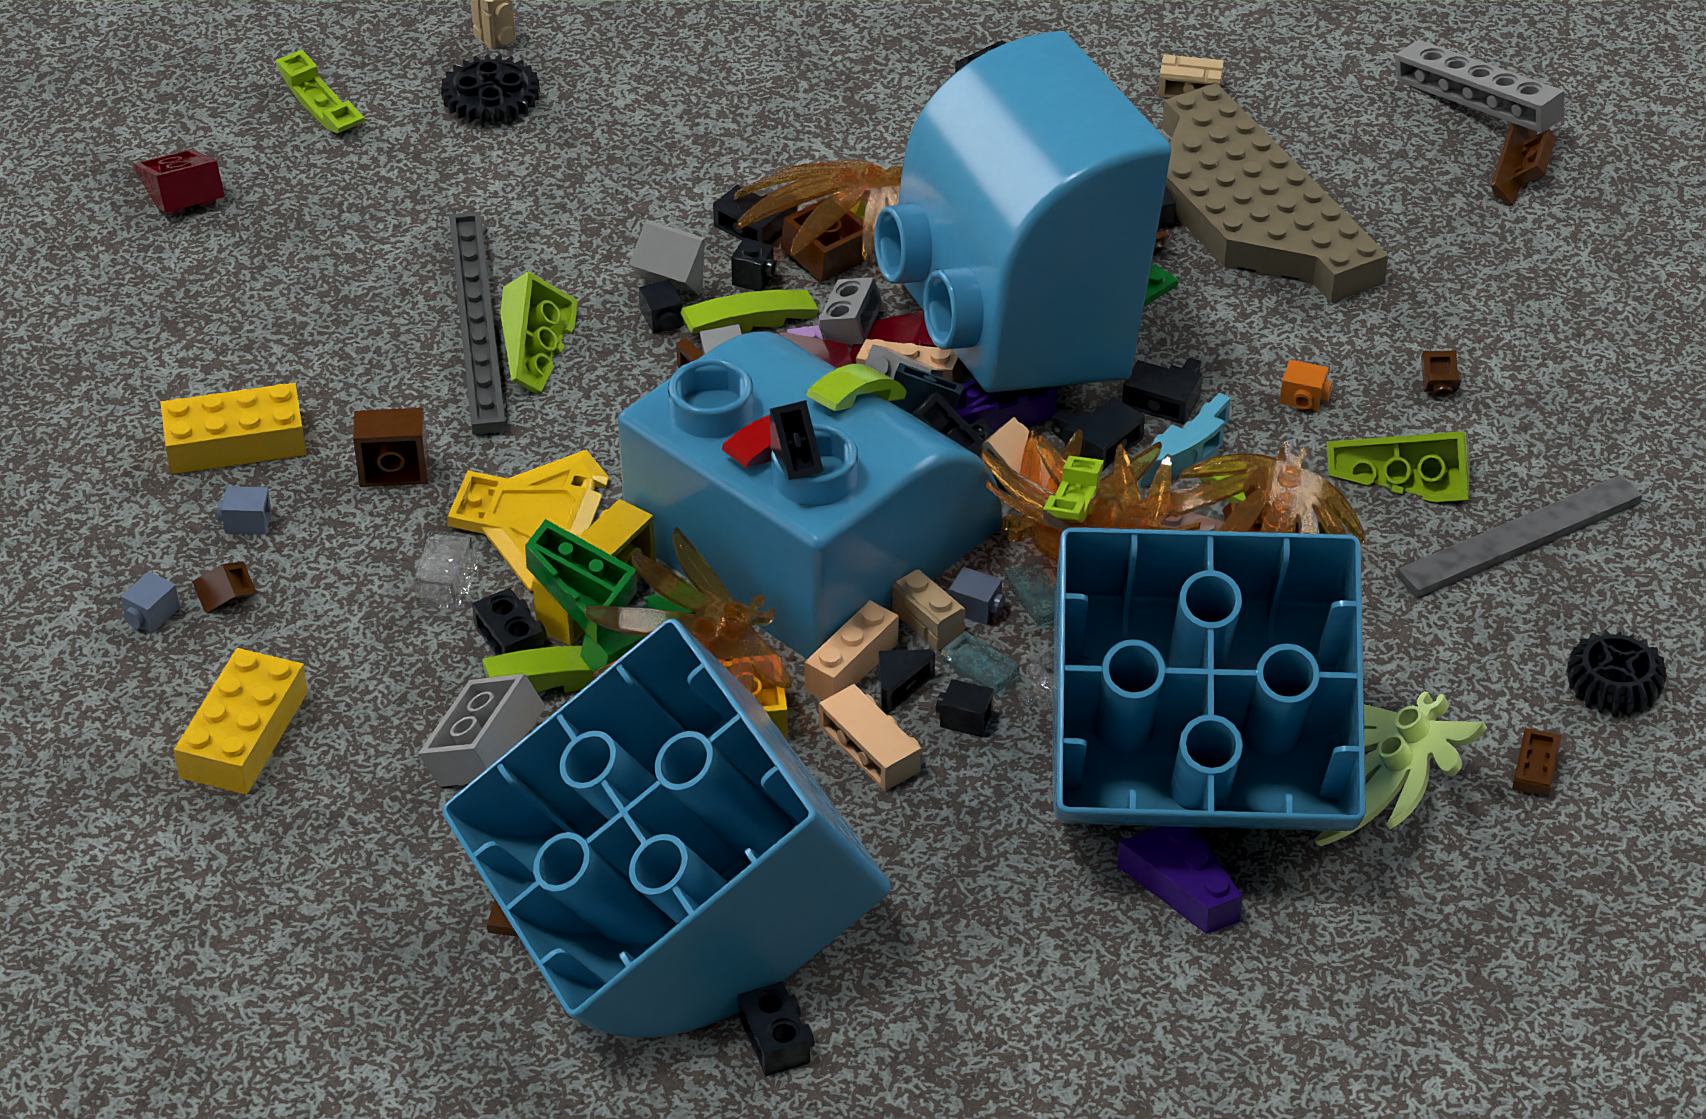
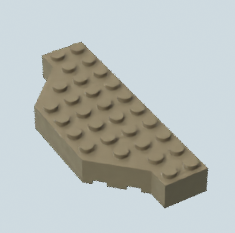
[1162,83,1388,303]

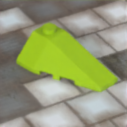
[500,271,578,393]
[1327,431,1470,502]

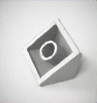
[628,220,705,295]

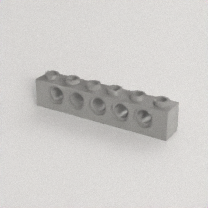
[1395,39,1564,133]

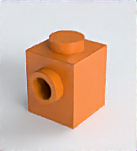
[1280,359,1332,412]

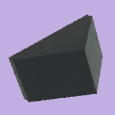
[770,400,824,481]
[879,649,935,715]

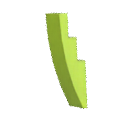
[681,290,819,334]
[482,646,597,693]

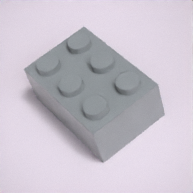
[418,674,546,787]

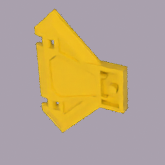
[447,449,609,592]

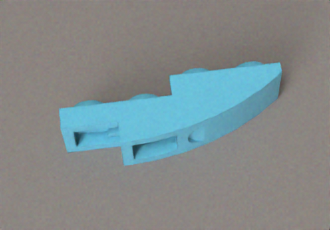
[1133,393,1231,488]

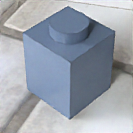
[217,486,272,534]
[949,567,1005,625]
[121,571,180,633]

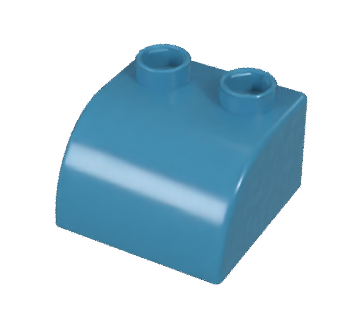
[874,31,1171,393]
[618,331,1002,659]
[1052,528,1366,831]
[443,619,891,1038]

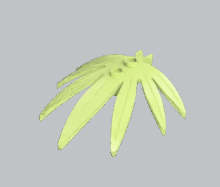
[1314,691,1487,846]

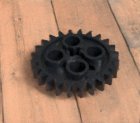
[441,54,540,125]

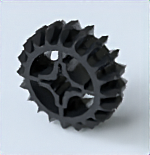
[1566,630,1667,717]

